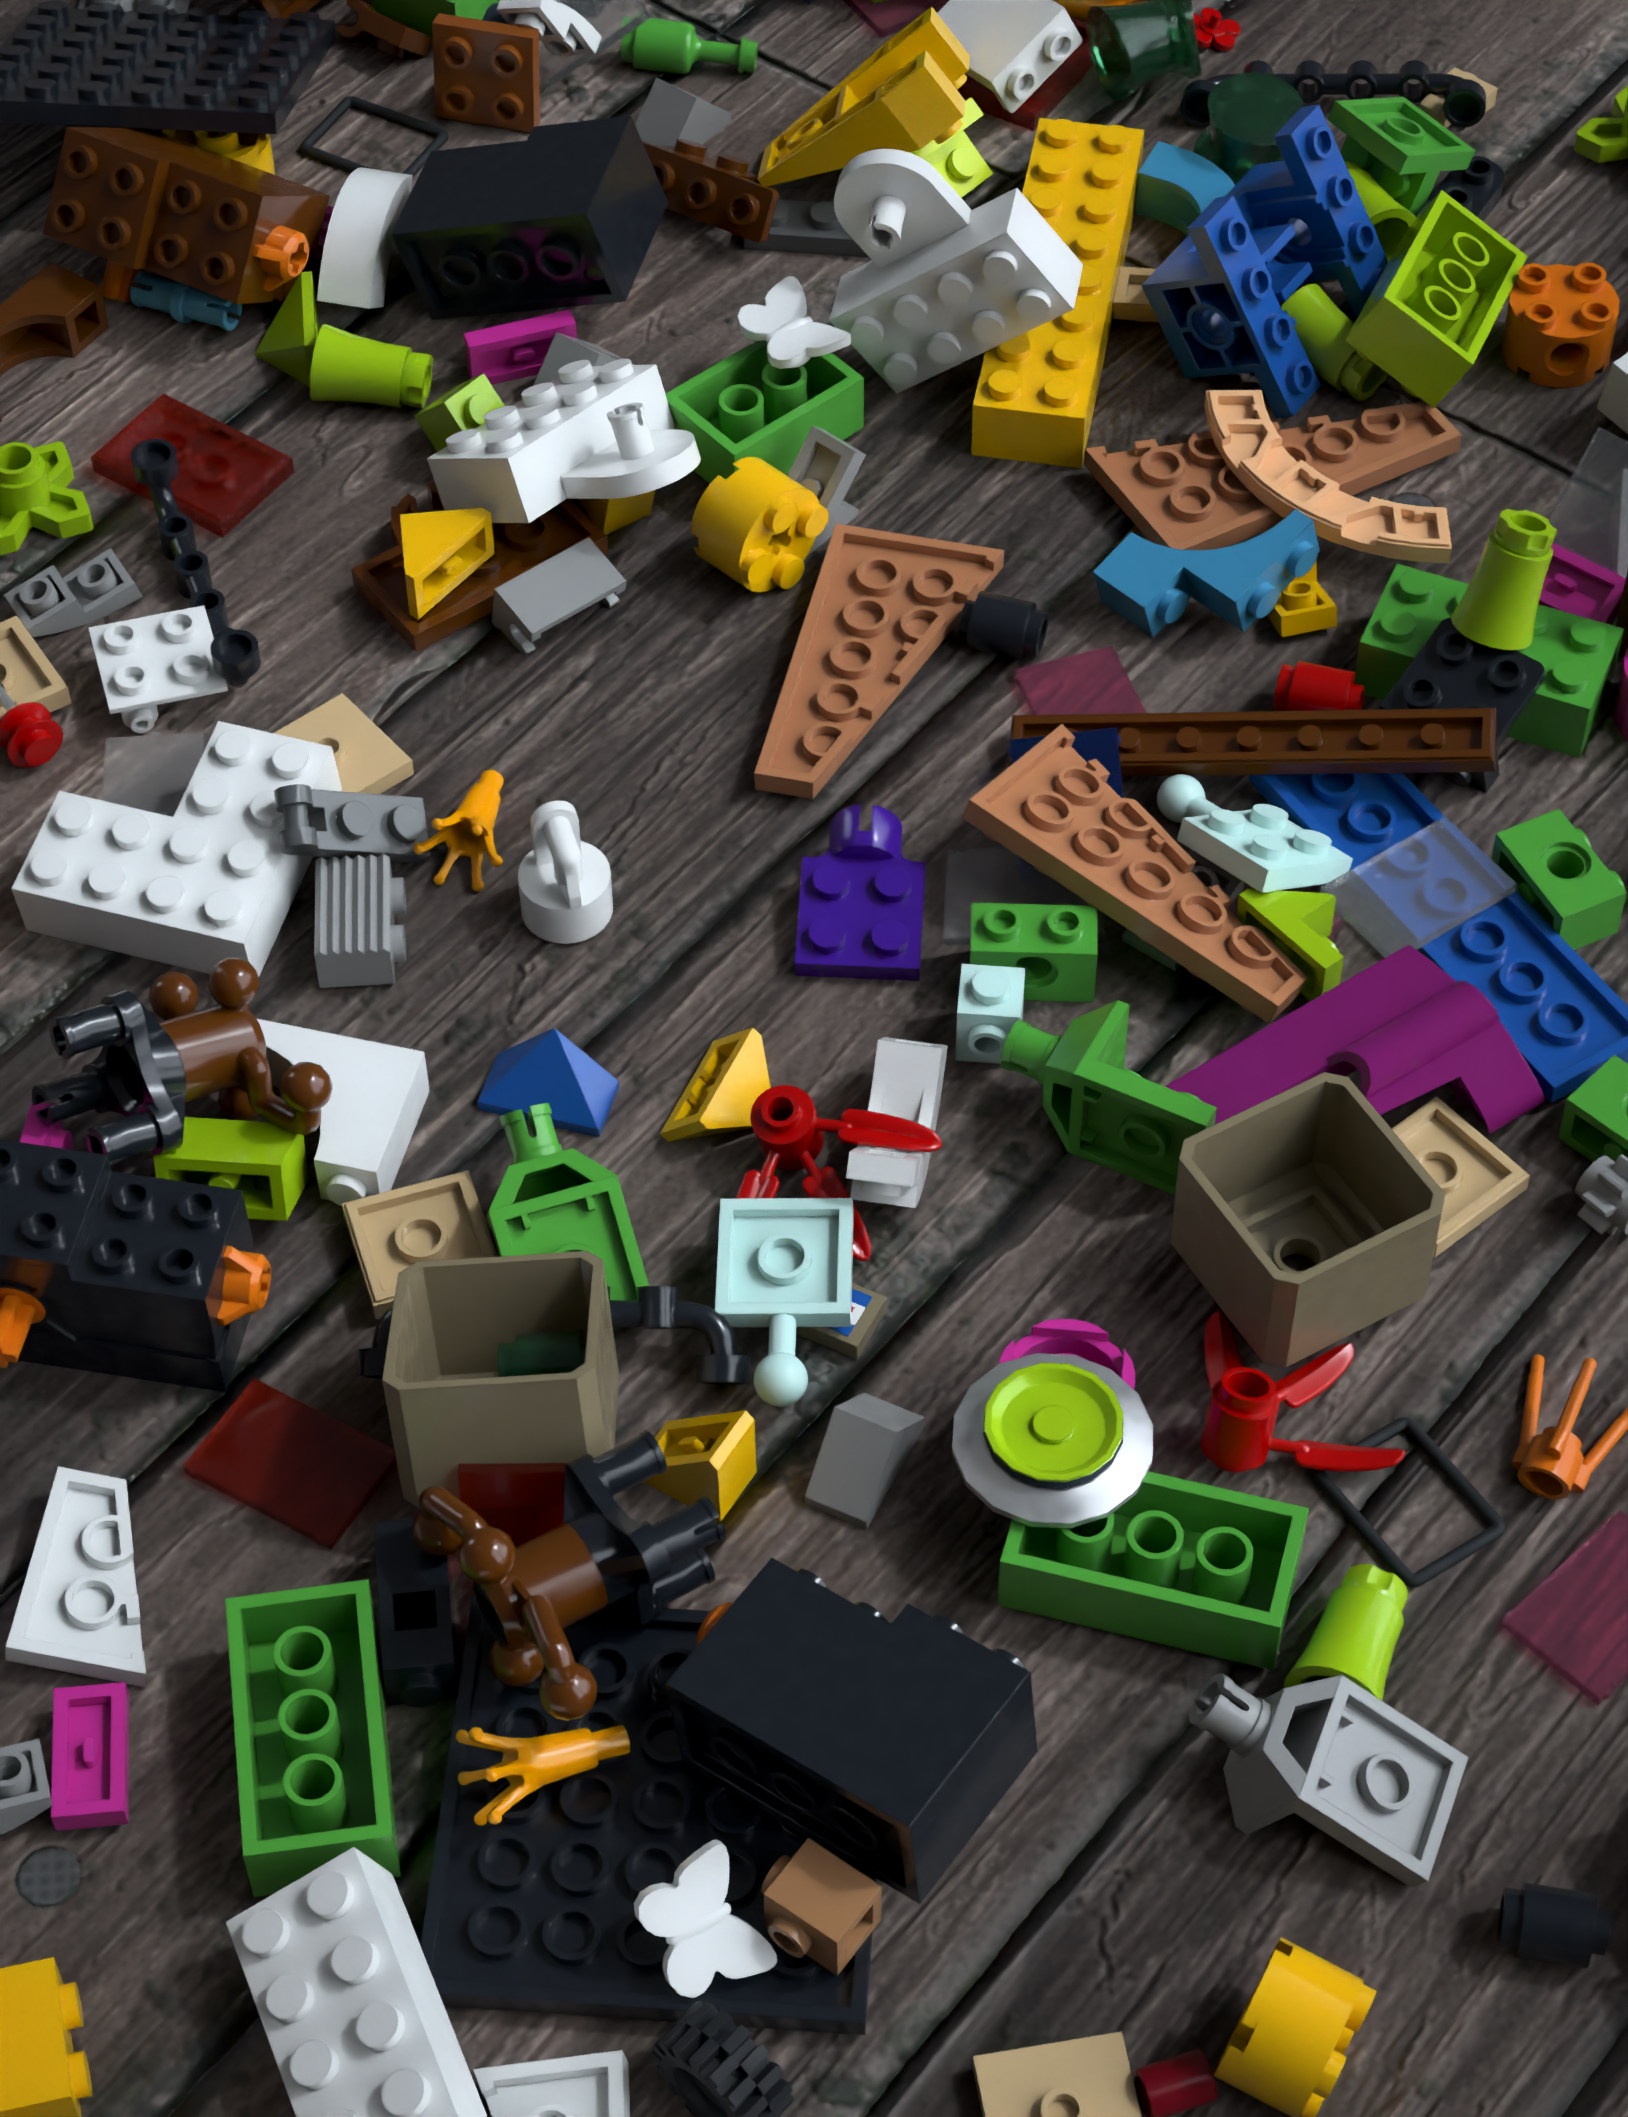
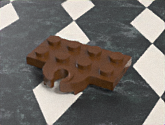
[351,482,608,652]

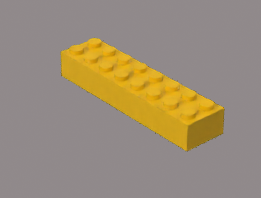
[971,118,1145,468]

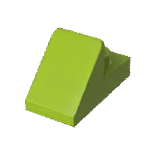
[1236,888,1344,1001]

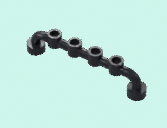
[1180,60,1486,128]
[130,438,261,688]
[357,1286,751,1385]

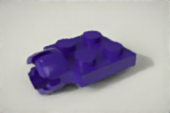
[795,805,926,981]

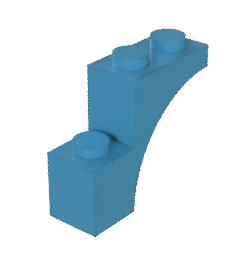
[1093,509,1320,637]

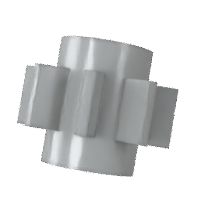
[1575,1154,1628,1235]

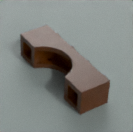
[0,262,109,422]

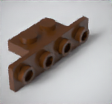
[642,139,779,243]

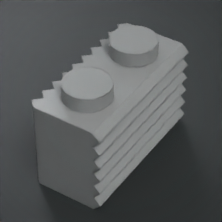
[314,853,406,988]

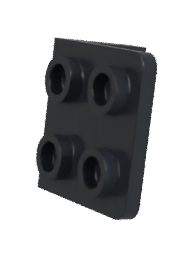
[1380,618,1545,793]

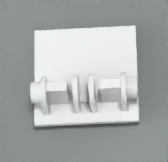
[89,605,228,733]

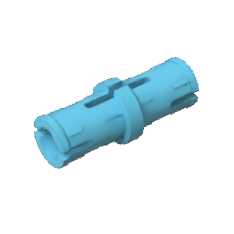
[130,272,242,331]

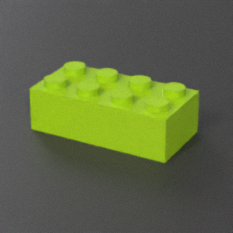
[1345,190,1528,408]

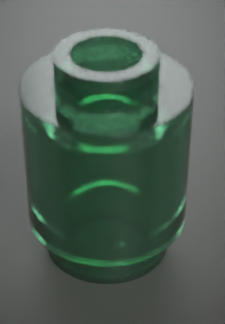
[498,1330,587,1377]

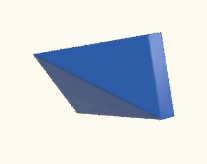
[477,1028,619,1137]

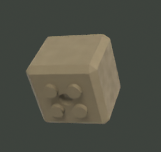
[1170,1072,1445,1367]
[382,1251,619,1509]

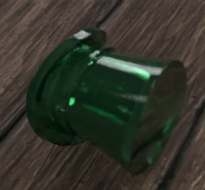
[1087,0,1201,101]
[1192,72,1304,185]

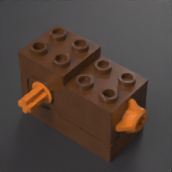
[43,127,330,304]

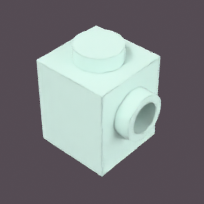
[955,964,1025,1064]

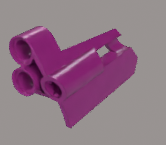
[1164,944,1544,1134]

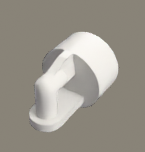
[518,801,613,944]

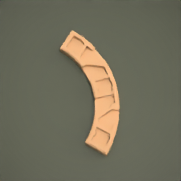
[1204,390,1452,563]

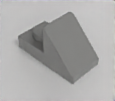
[787,426,866,555]

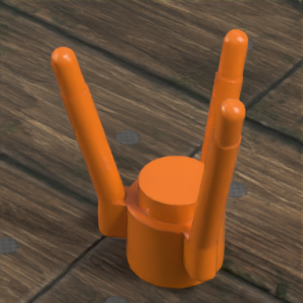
[1511,1354,1628,1500]

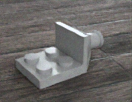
[1189,1673,1469,1888]

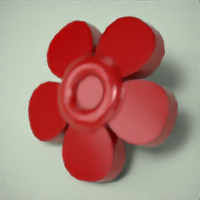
[1182,8,1241,51]

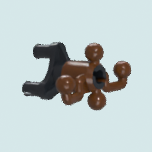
[31,958,333,1166]
[413,1430,726,1720]

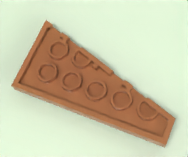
[1084,402,1462,550]
[754,523,1004,799]
[962,724,1308,1024]

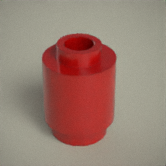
[1273,661,1365,711]

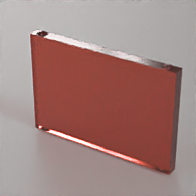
[184,1378,397,1550]

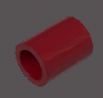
[1133,2048,1217,2117]

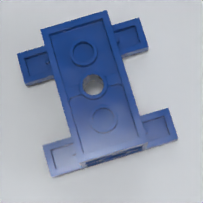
[1141,104,1388,418]

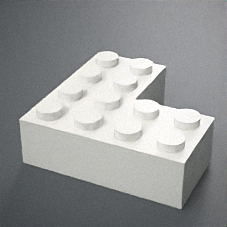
[11,721,342,977]

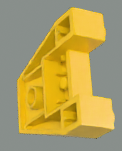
[757,7,970,187]

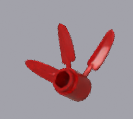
[736,1085,942,1261]
[1200,1310,1406,1473]

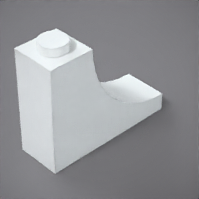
[257,1019,430,1206]

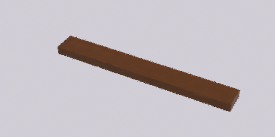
[1007,708,1497,776]

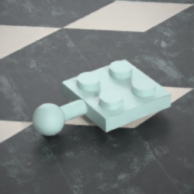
[1157,774,1353,893]
[715,1198,854,1407]

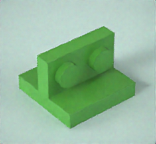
[1327,97,1476,216]

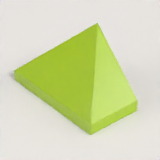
[254,271,319,387]

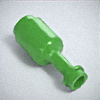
[621,16,758,74]

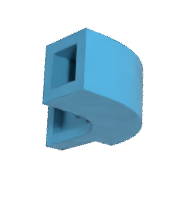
[1135,141,1235,236]

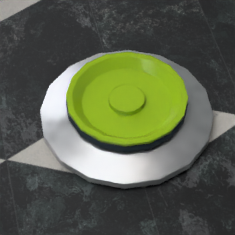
[952,1353,1153,1528]

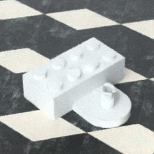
[829,149,1083,394]
[427,359,701,523]

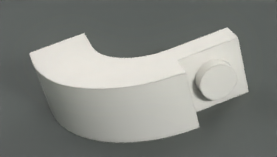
[317,167,413,309]
[846,1037,948,1208]

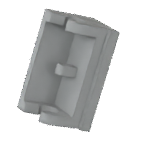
[492,537,627,655]

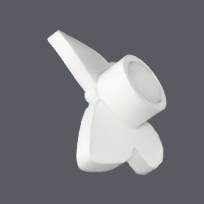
[738,276,851,369]
[634,1839,777,1998]

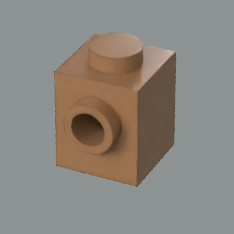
[761,1838,882,1976]

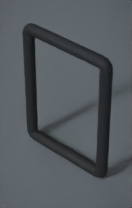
[300,96,449,178]
[1314,1417,1506,1588]

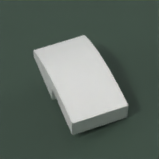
[497,0,602,57]

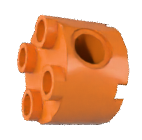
[1501,262,1620,388]

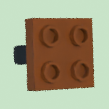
[432,3,540,132]

